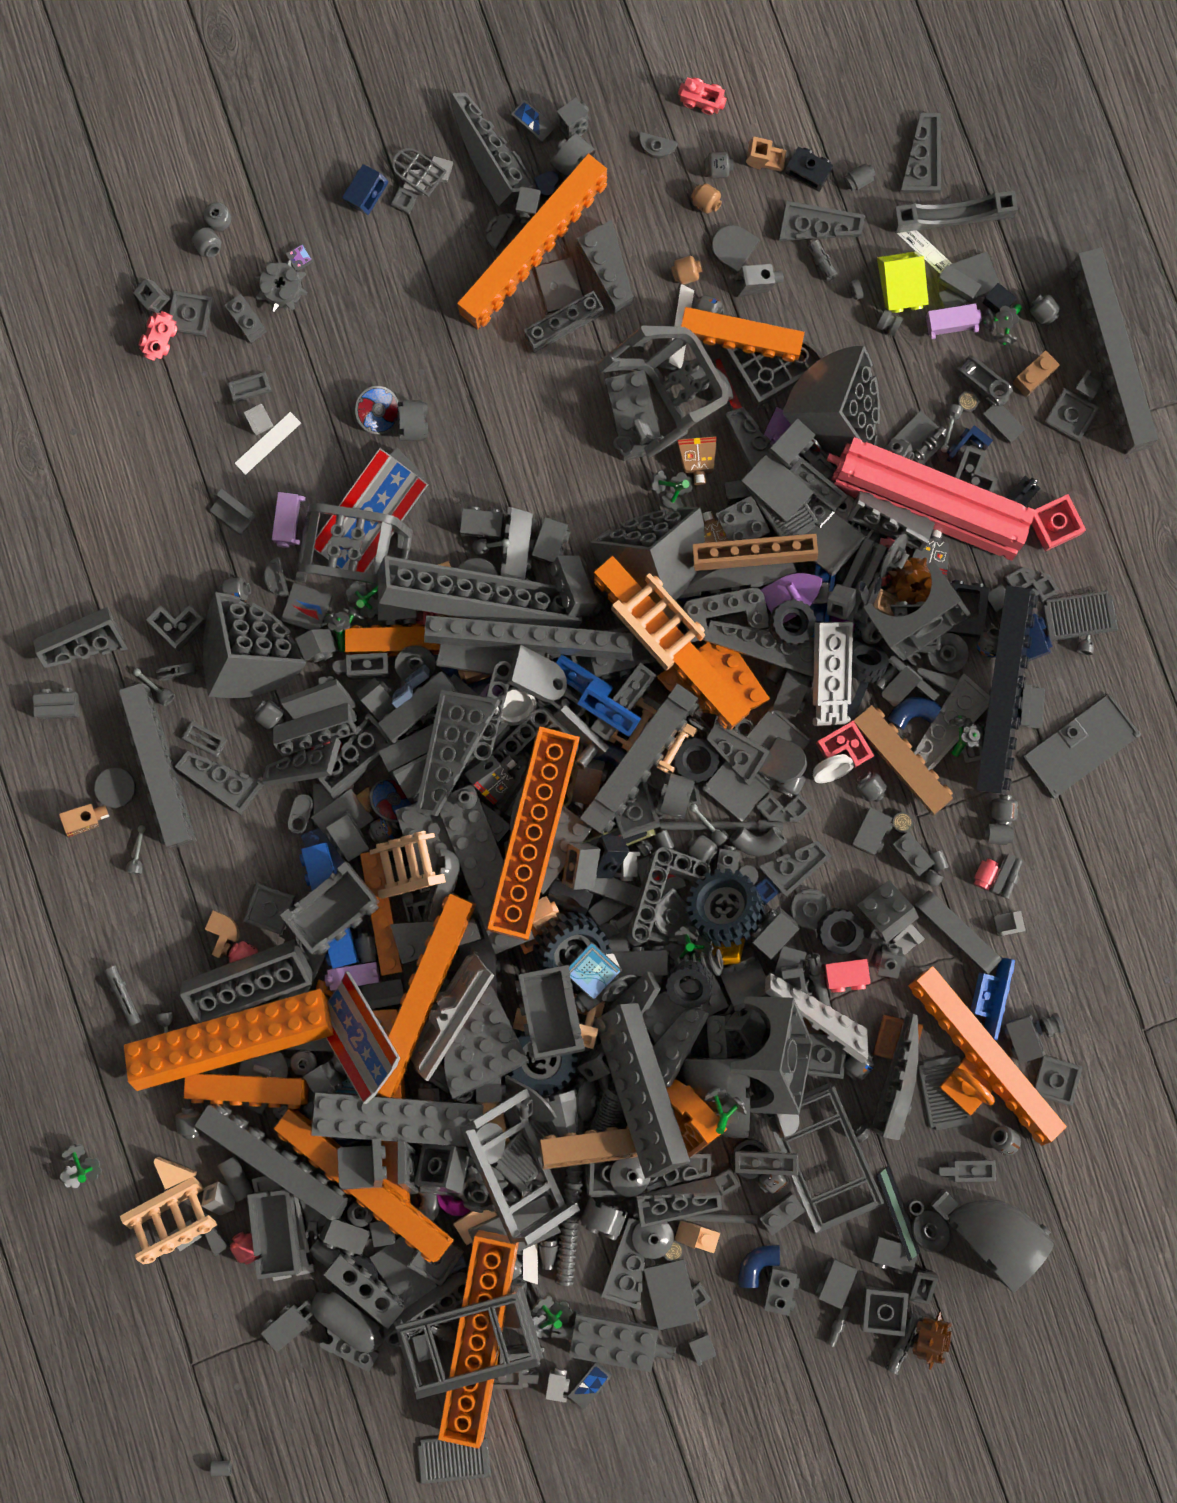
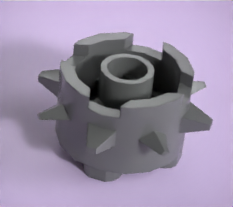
[255,260,308,312]
[455,1163,508,1213]

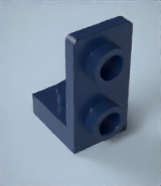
[946,425,993,462]

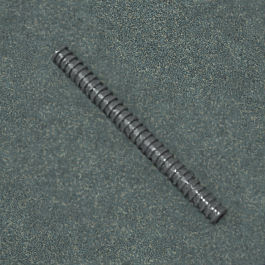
[555,1077,588,1286]

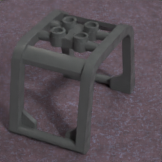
[597,326,729,457]
[294,503,413,585]

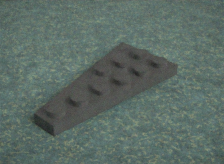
[416,690,501,816]

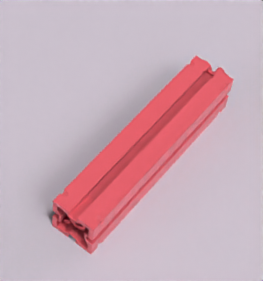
[826,437,1036,561]

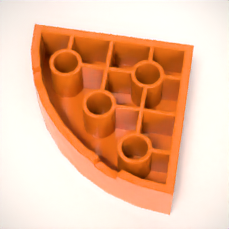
[656,642,770,714]
[666,1079,727,1158]

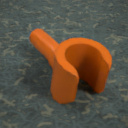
[316,980,333,997]

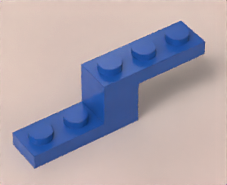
[556,655,641,737]

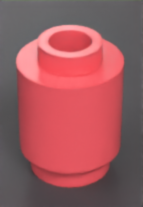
[974,859,1001,891]

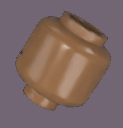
[691,183,722,214]
[672,256,702,285]

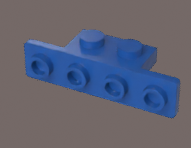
[970,957,1015,1040]

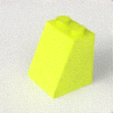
[877,251,928,313]

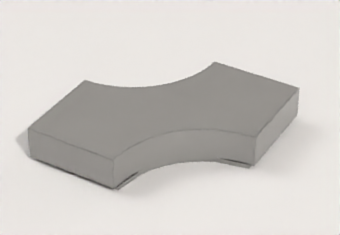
[403,156,453,195]

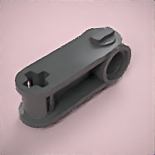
[955,355,1013,406]

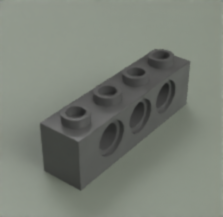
[324,1252,404,1329]

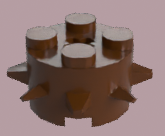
[886,557,932,605]
[913,1312,952,1370]

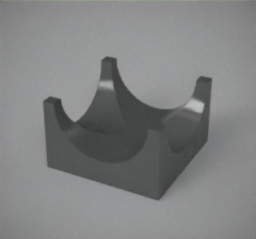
[864,560,972,661]
[730,996,813,1115]

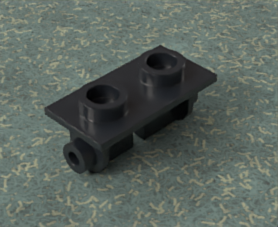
[1006,475,1041,507]

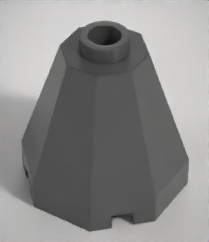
[542,1088,579,1138]

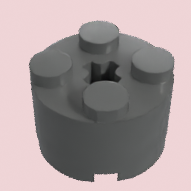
[550,132,596,177]
[398,400,428,441]
[656,772,695,819]
[580,1197,628,1240]

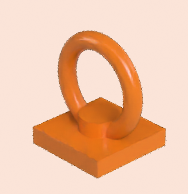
[939,1057,995,1116]

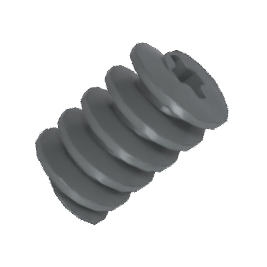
[678,949,723,982]

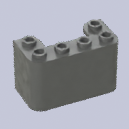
[681,588,769,642]
[280,862,380,955]
[515,965,585,1061]

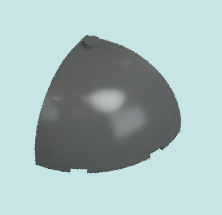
[783,346,880,456]
[590,507,705,604]
[203,592,306,698]
[677,1055,750,1139]
[947,1200,1054,1293]

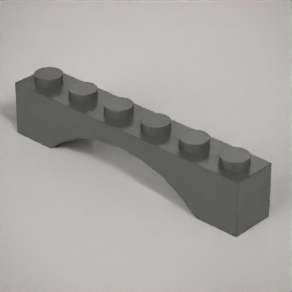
[893,191,1018,233]

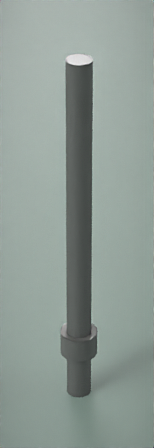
[661,820,783,832]
[633,1211,758,1224]

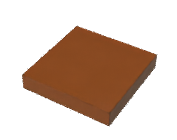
[873,1015,923,1059]

